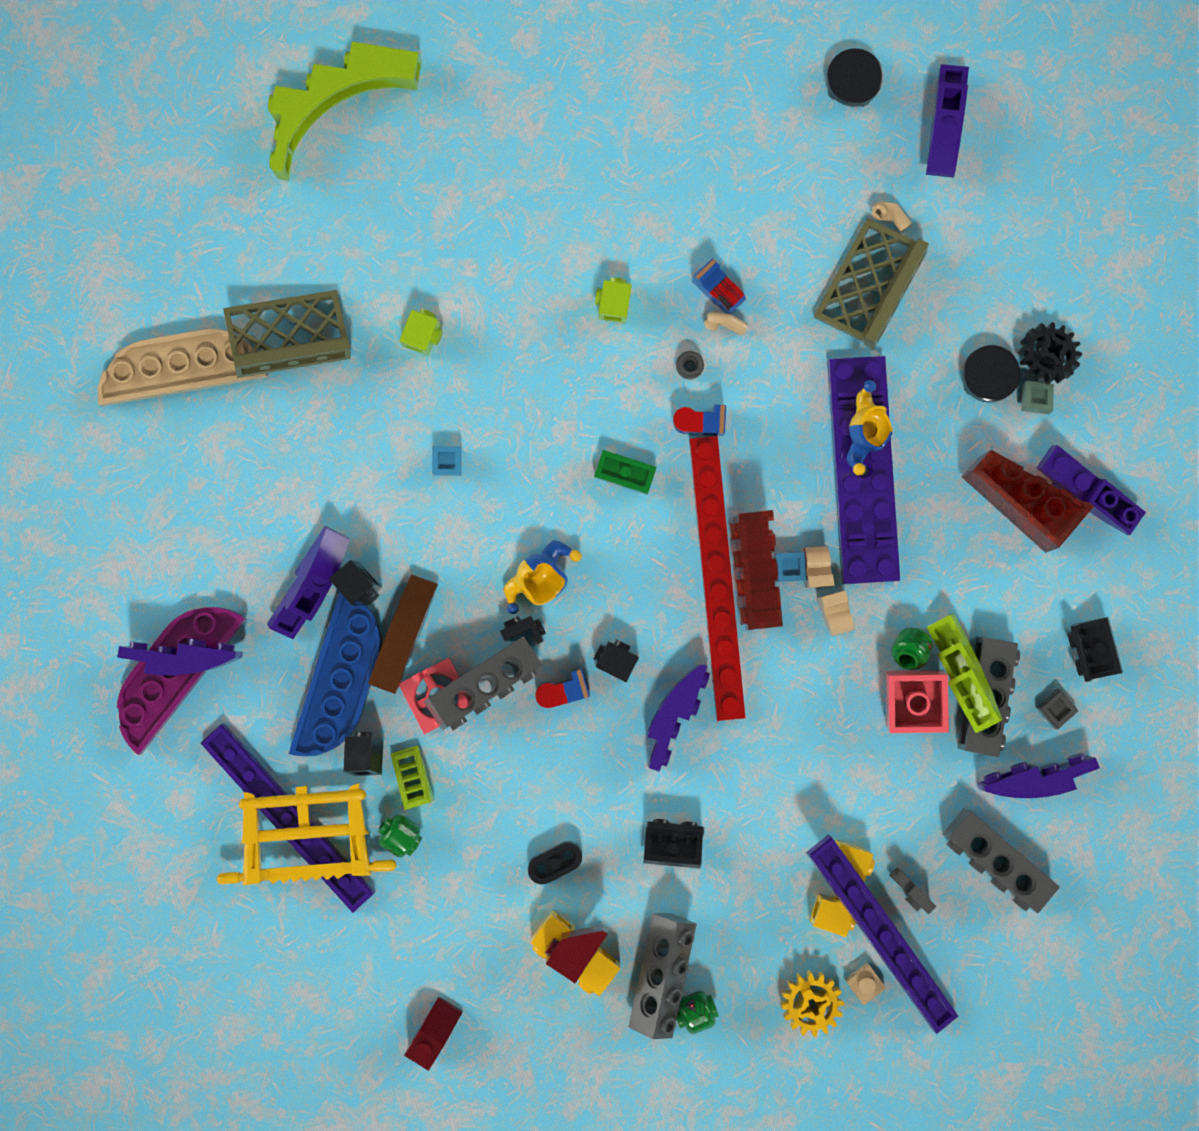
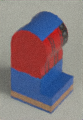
[692,258,746,314]
[673,404,726,436]
[535,668,590,708]

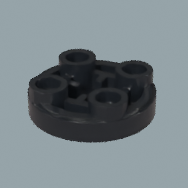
[826,48,883,107]
[962,345,1020,403]

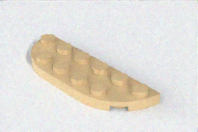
[98,329,269,407]

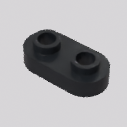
[528,841,582,885]

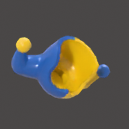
[846,380,893,475]
[503,540,582,614]

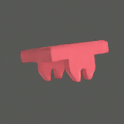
[399,658,468,735]

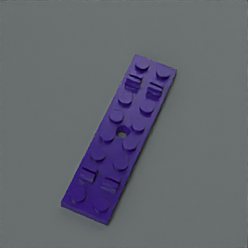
[827,356,900,584]

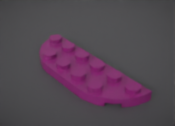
[117,607,247,755]

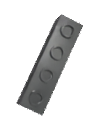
[424,636,542,731]
[958,637,1020,757]
[942,808,1060,913]
[628,913,697,1039]

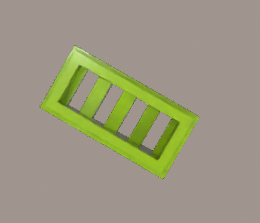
[390,745,434,810]

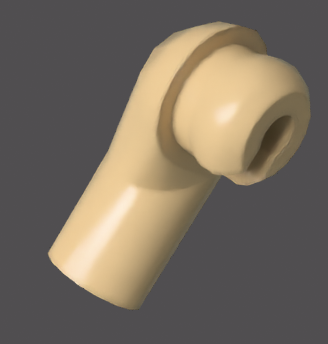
[872,202,912,232]
[704,311,748,335]

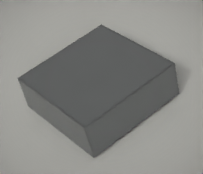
[1036,689,1079,730]

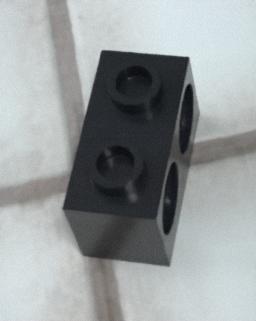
[329,560,382,606]

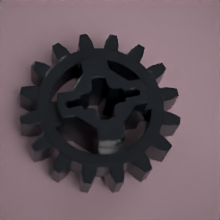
[1018,322,1082,385]

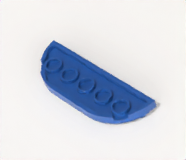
[288,592,382,756]

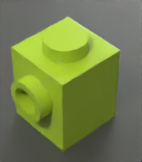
[595,277,632,323]
[399,309,443,356]

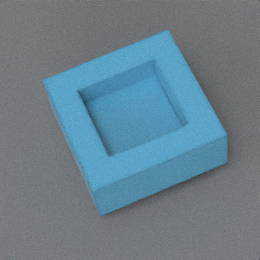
[432,446,462,476]
[775,552,806,582]

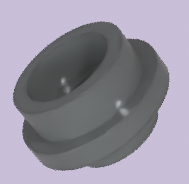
[676,351,704,380]

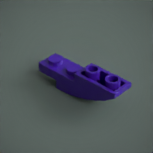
[926,64,969,178]
[1036,445,1146,535]
[267,526,350,639]
[117,639,243,675]
[646,664,710,772]
[977,753,1100,798]

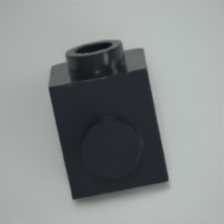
[500,616,546,644]

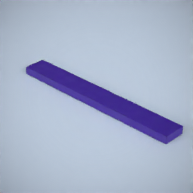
[200,723,375,913]
[806,835,958,1034]

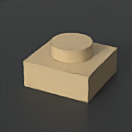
[844,963,886,1005]

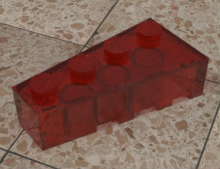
[961,450,1094,553]
[729,510,783,630]

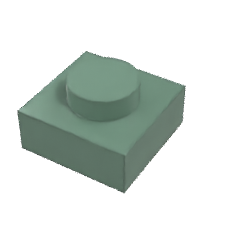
[1021,381,1054,414]

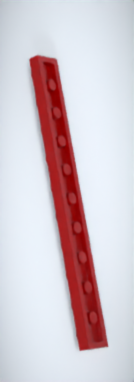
[689,436,746,721]

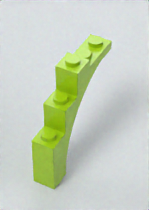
[268,41,422,181]

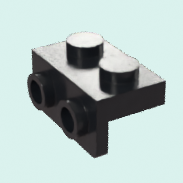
[1068,616,1123,682]
[643,819,705,869]

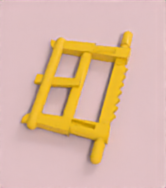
[216,783,397,885]

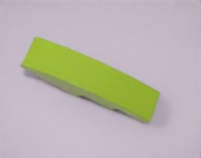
[926,613,1002,733]

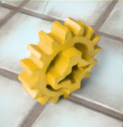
[780,970,844,1037]

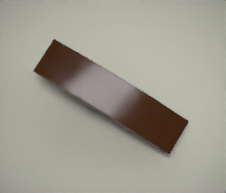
[368,574,438,694]

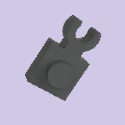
[889,868,937,915]

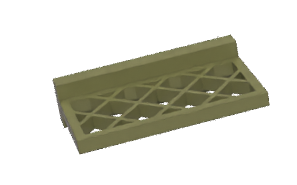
[814,218,929,350]
[223,290,351,378]

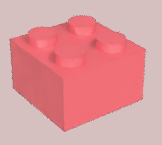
[886,670,949,733]

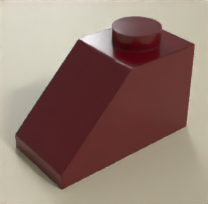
[544,925,608,983]
[404,997,463,1071]

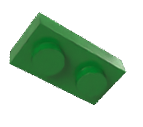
[594,450,657,495]

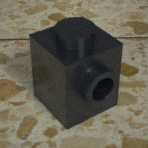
[593,639,639,682]
[343,732,383,776]

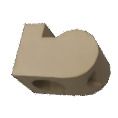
[803,546,835,588]
[817,590,854,636]

